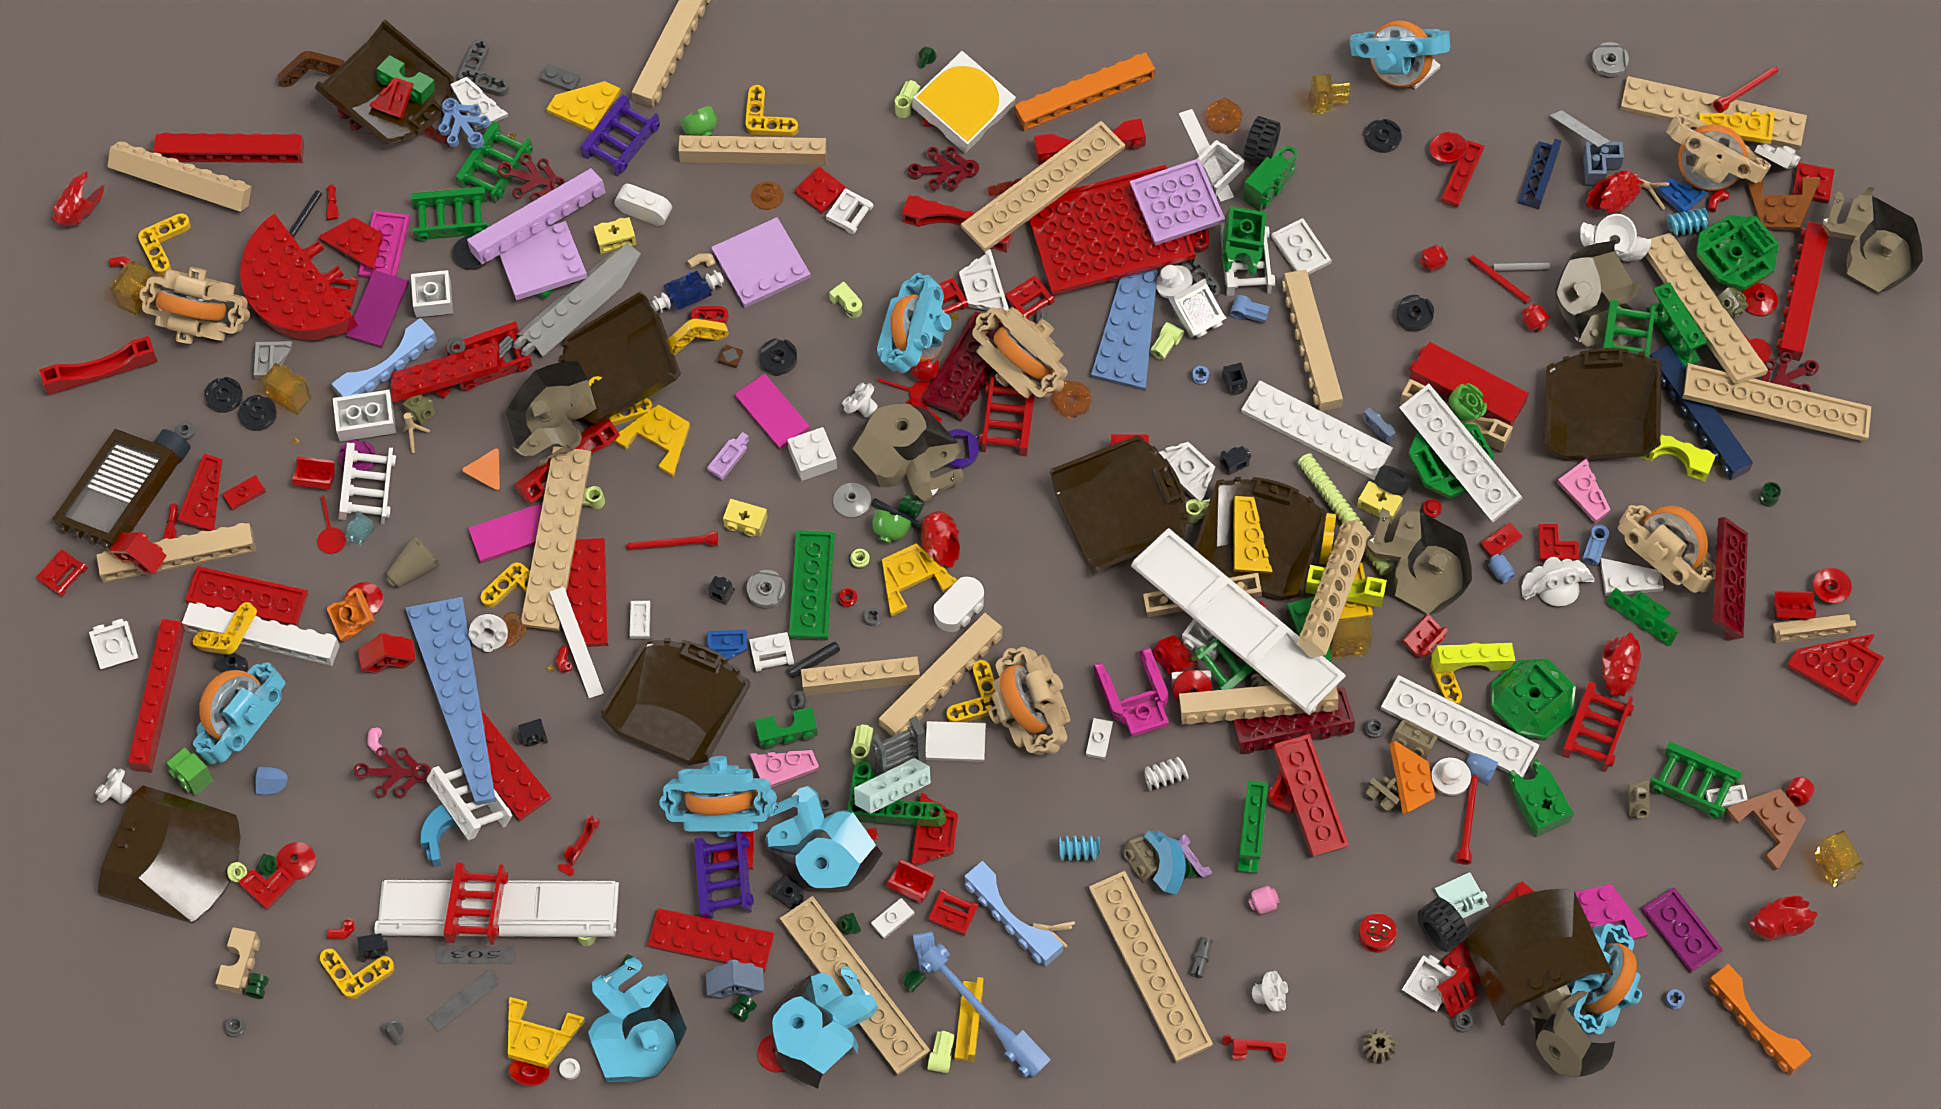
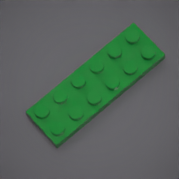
[789,530,835,640]

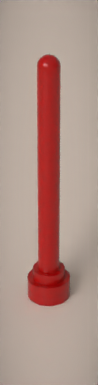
[1713,66,1779,113]
[626,531,719,550]
[1456,775,1478,865]

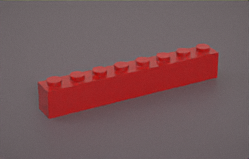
[153,132,304,163]
[1776,221,1828,361]
[128,619,185,773]

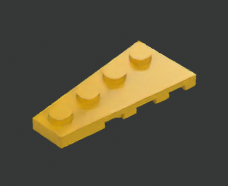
[1699,111,1775,144]
[1233,496,1272,574]

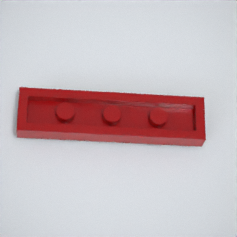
[1441,140,1485,208]

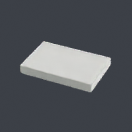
[1271,218,1332,275]
[926,721,986,762]

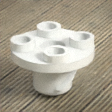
[1156,265,1193,299]
[842,383,878,417]
[468,614,508,652]
[1431,758,1471,796]
[95,768,132,804]
[1252,971,1288,1012]

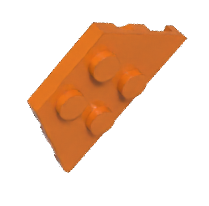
[1389,741,1435,815]

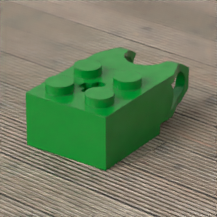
[1243,146,1297,211]
[1222,206,1266,277]
[1508,759,1574,837]

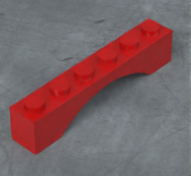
[1034,118,1146,164]
[902,195,1014,253]
[39,336,158,395]
[514,419,620,504]

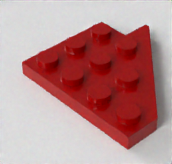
[1787,634,1884,706]

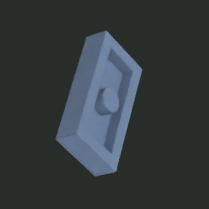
[1363,407,1395,445]

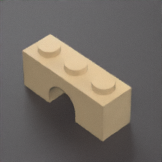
[215,927,261,995]

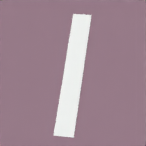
[1179,109,1234,202]
[550,587,604,698]

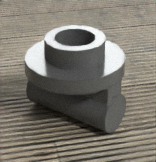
[383,1021,404,1045]

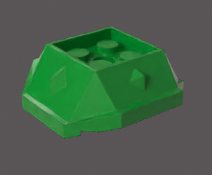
[1696,215,1779,291]
[1408,421,1494,499]
[1491,659,1575,741]

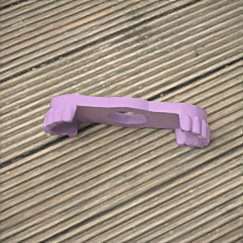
[1178,834,1212,877]

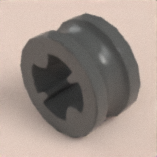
[864,608,882,627]

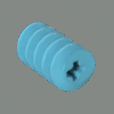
[1667,208,1708,237]
[1059,836,1100,861]

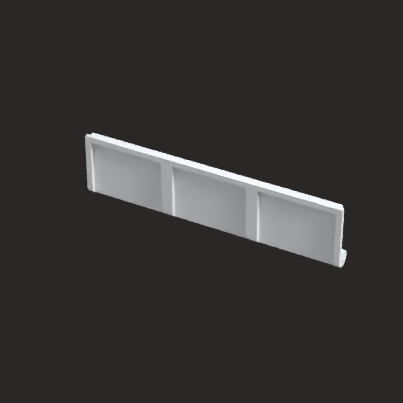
[1131,528,1346,715]
[374,880,619,937]

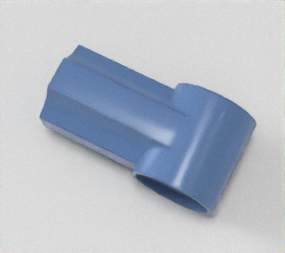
[1230,295,1270,323]
[1582,525,1609,565]
[913,931,935,973]

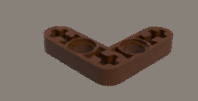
[278,51,344,87]

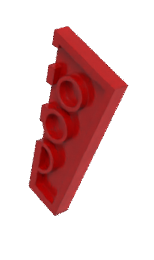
[177,453,222,531]

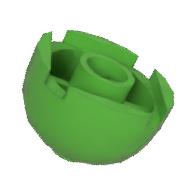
[680,106,717,136]
[1448,383,1487,422]
[872,510,911,543]

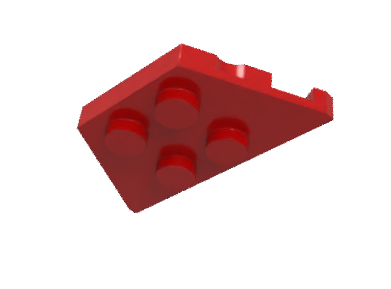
[319,217,384,271]
[912,793,958,866]

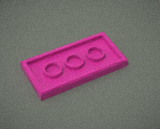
[358,211,411,279]
[735,374,810,450]
[468,504,542,563]

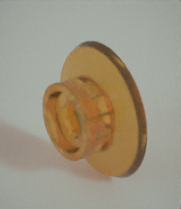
[751,181,784,210]
[502,612,526,647]

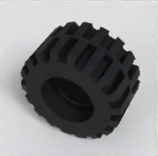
[1244,116,1281,164]
[1417,897,1469,952]

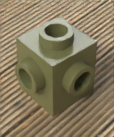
[1717,288,1749,318]
[403,395,436,425]

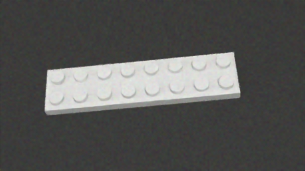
[1241,380,1393,480]
[1399,384,1523,522]
[1380,675,1539,778]

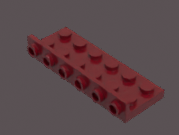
[922,311,1004,421]
[1712,517,1748,641]
[1232,687,1355,754]

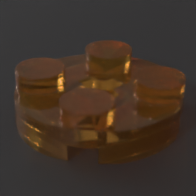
[1206,98,1243,134]
[1054,380,1092,418]

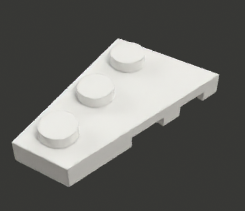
[450,77,508,131]
[1600,558,1664,596]

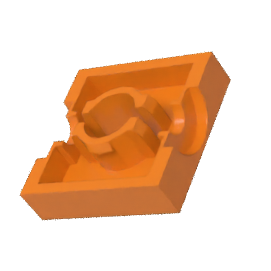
[326,588,375,642]

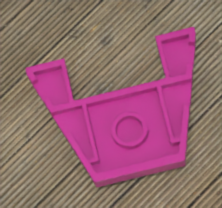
[1575,884,1648,940]

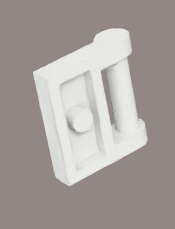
[826,188,874,234]
[749,632,794,672]

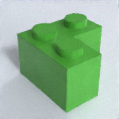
[167,748,214,796]

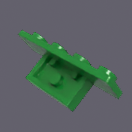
[1607,588,1679,646]

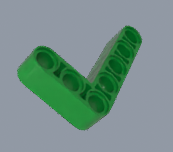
[848,761,946,827]

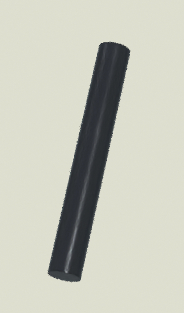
[289,190,322,238]
[872,498,922,530]

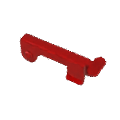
[558,815,600,876]
[1221,1035,1286,1062]

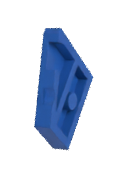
[1656,178,1708,213]
[708,630,747,661]

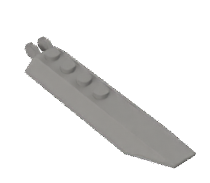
[513,243,641,357]

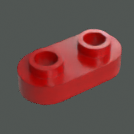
[1190,228,1209,252]
[691,306,729,324]

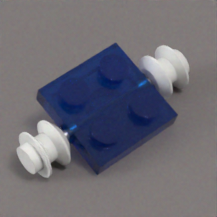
[652,270,724,313]

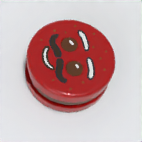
[1359,913,1397,953]

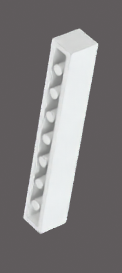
[182,603,340,666]

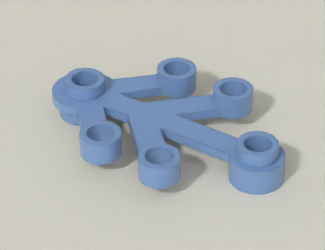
[438,98,490,149]

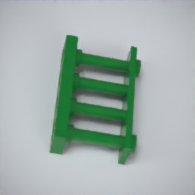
[456,121,533,204]
[411,187,488,241]
[1646,282,1707,367]
[1603,299,1658,357]
[1191,638,1254,691]
[1649,741,1743,820]
[1238,780,1268,874]

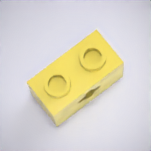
[594,217,636,254]
[1357,481,1403,524]
[723,499,768,537]

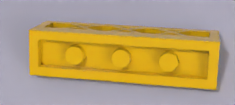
[954,977,984,1062]

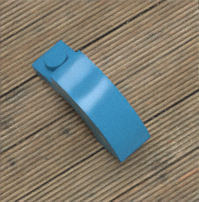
[421,804,458,867]
[1144,830,1186,895]

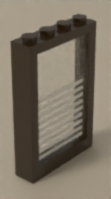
[52,428,181,550]

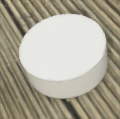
[559,1058,580,1080]

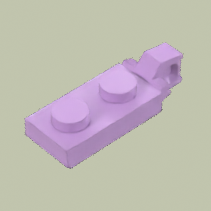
[707,432,749,481]

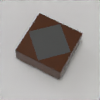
[719,344,743,369]

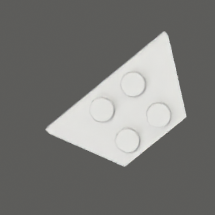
[959,249,1009,312]
[1159,442,1215,501]

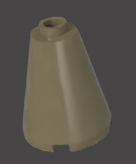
[386,535,440,587]

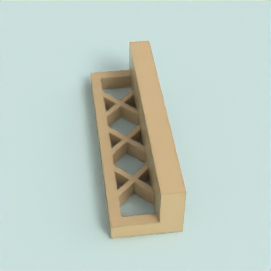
[1772,614,1856,644]

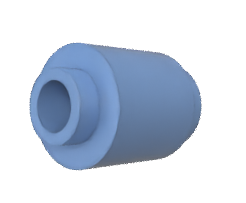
[1488,554,1516,584]

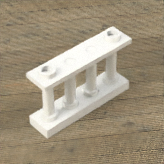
[1220,223,1275,296]
[338,443,396,524]
[427,766,512,840]

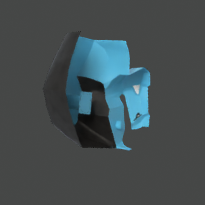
[765,785,883,892]
[588,957,687,1082]
[772,966,878,1089]

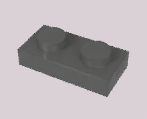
[540,64,581,92]

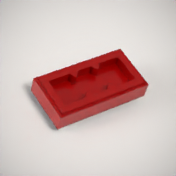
[222,475,266,511]
[1480,522,1523,558]

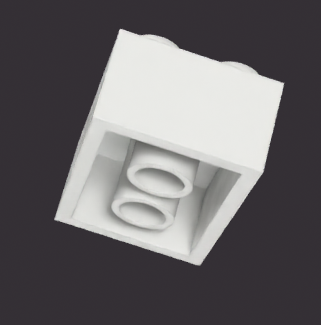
[333,390,396,442]

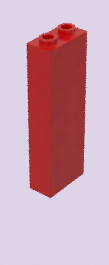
[1409,341,1529,426]

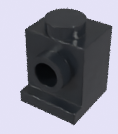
[1222,363,1248,394]
[1220,446,1251,475]
[708,576,735,605]
[215,653,249,672]
[516,718,548,746]
[772,875,804,910]
[357,933,389,963]

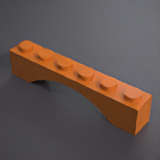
[1708,964,1812,1076]

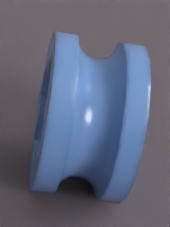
[1192,366,1209,385]
[1665,989,1685,1010]

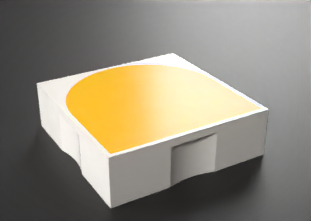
[911,51,1016,153]

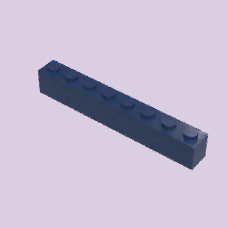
[1650,345,1753,480]

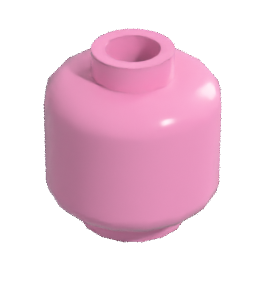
[1249,885,1280,915]

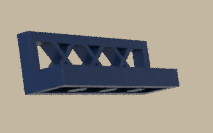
[1518,139,1562,210]

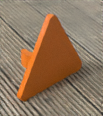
[462,448,500,490]

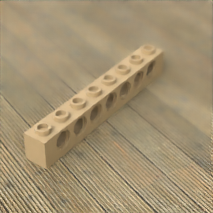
[1297,519,1371,658]

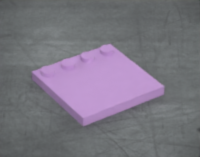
[1130,158,1225,246]
[711,217,811,308]
[499,221,587,300]

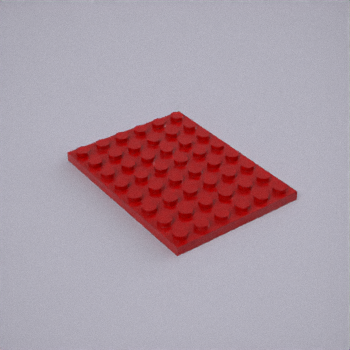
[1029,164,1196,295]

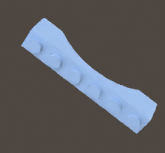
[332,318,437,397]
[964,861,1063,967]

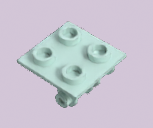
[1435,872,1489,919]

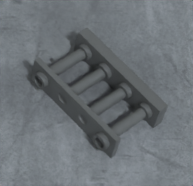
[872,716,926,776]

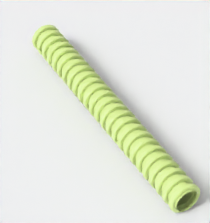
[1297,454,1394,575]

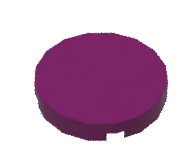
[338,440,376,471]

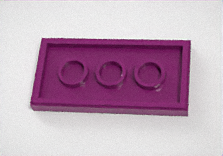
[347,270,409,348]
[1642,887,1723,973]

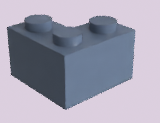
[1583,142,1624,185]
[706,960,764,999]

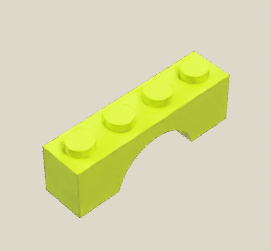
[1641,434,1716,482]
[1305,565,1387,608]
[1431,643,1515,673]

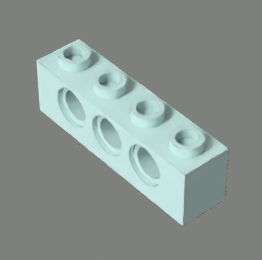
[854,758,931,813]

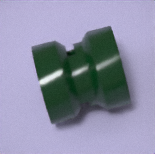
[1759,482,1781,507]
[898,493,924,519]
[244,973,269,999]
[729,994,757,1022]

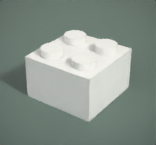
[411,270,453,317]
[788,427,837,481]

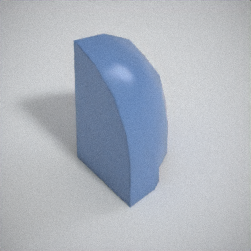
[1466,753,1498,786]
[256,767,288,795]

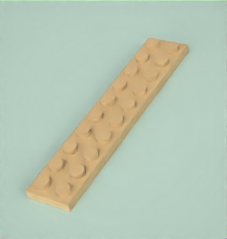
[1620,76,1807,149]
[961,121,1125,252]
[1645,233,1768,384]
[1682,363,1871,442]
[521,446,592,631]
[1089,871,1213,1063]
[780,896,930,1076]

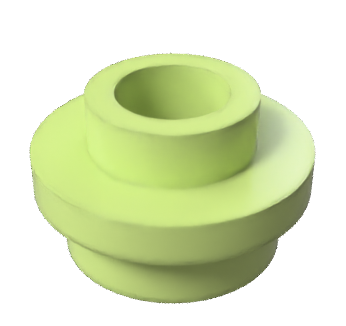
[850,549,870,568]
[227,862,247,882]

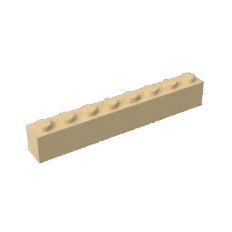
[632,0,711,108]
[679,135,827,165]
[108,142,252,212]
[1281,269,1343,411]
[97,523,256,583]
[879,613,1002,736]
[1179,685,1338,724]

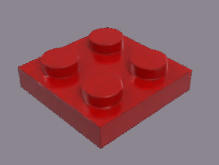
[1792,162,1835,204]
[795,166,846,214]

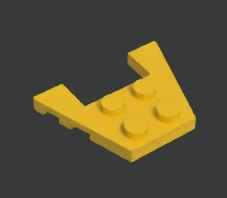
[613,404,690,477]
[882,543,958,616]
[508,997,585,1068]

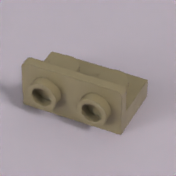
[1391,719,1438,760]
[1122,835,1160,883]

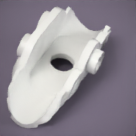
[1580,214,1651,261]
[1522,557,1594,606]

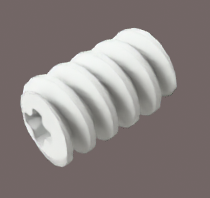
[1145,757,1189,791]

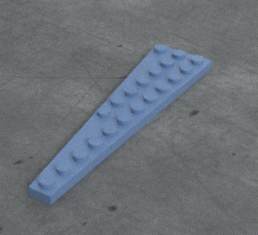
[1091,268,1158,391]
[405,597,496,805]

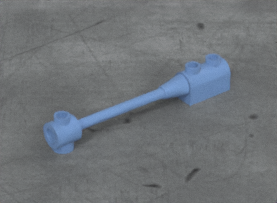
[920,944,1051,1078]

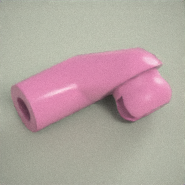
[367,727,385,756]

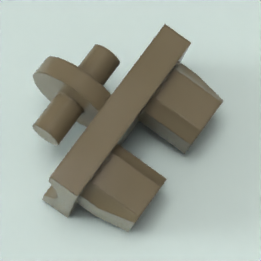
[1366,777,1401,812]
[1628,780,1650,818]

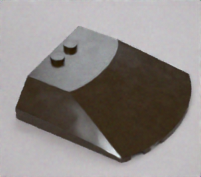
[315,19,454,144]
[559,291,681,425]
[1544,348,1661,460]
[1050,435,1188,574]
[1194,477,1327,601]
[601,638,751,765]
[98,785,241,924]
[1464,889,1613,1026]

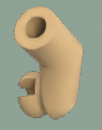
[687,253,715,269]

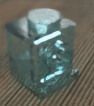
[345,511,375,546]

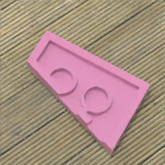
[1557,459,1611,523]
[750,750,819,788]

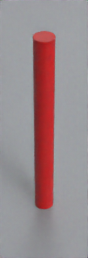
[1469,255,1531,304]

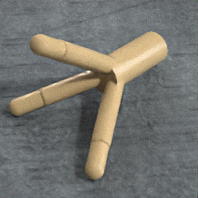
[1638,178,1669,210]
[402,413,430,453]
[1033,921,1075,948]

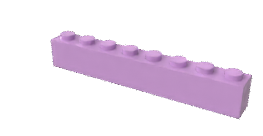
[467,168,606,264]

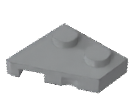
[254,341,293,379]

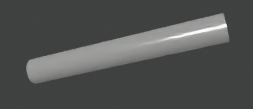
[1493,263,1550,271]

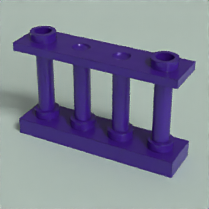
[580,94,660,177]
[694,831,754,919]

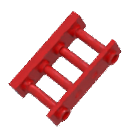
[445,321,533,391]
[979,377,1035,457]
[1561,681,1635,772]
[443,863,508,945]

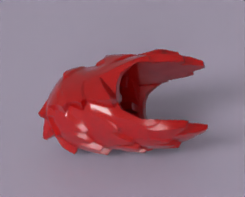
[1586,170,1644,213]
[51,171,105,226]
[921,510,960,568]
[1601,632,1642,698]
[1749,895,1818,941]

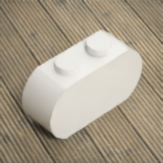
[614,184,672,226]
[934,577,984,632]

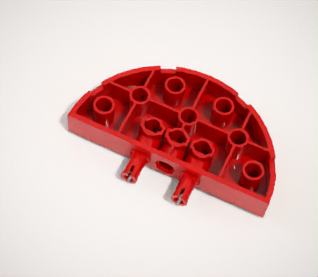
[240,213,358,341]

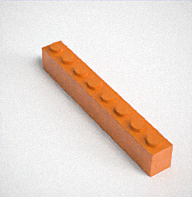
[1015,52,1155,132]

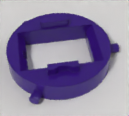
[946,429,979,470]

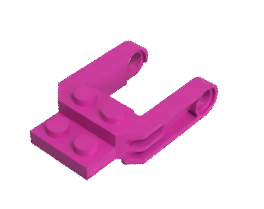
[1093,648,1169,737]

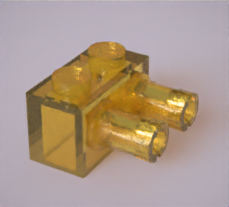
[1309,74,1350,114]

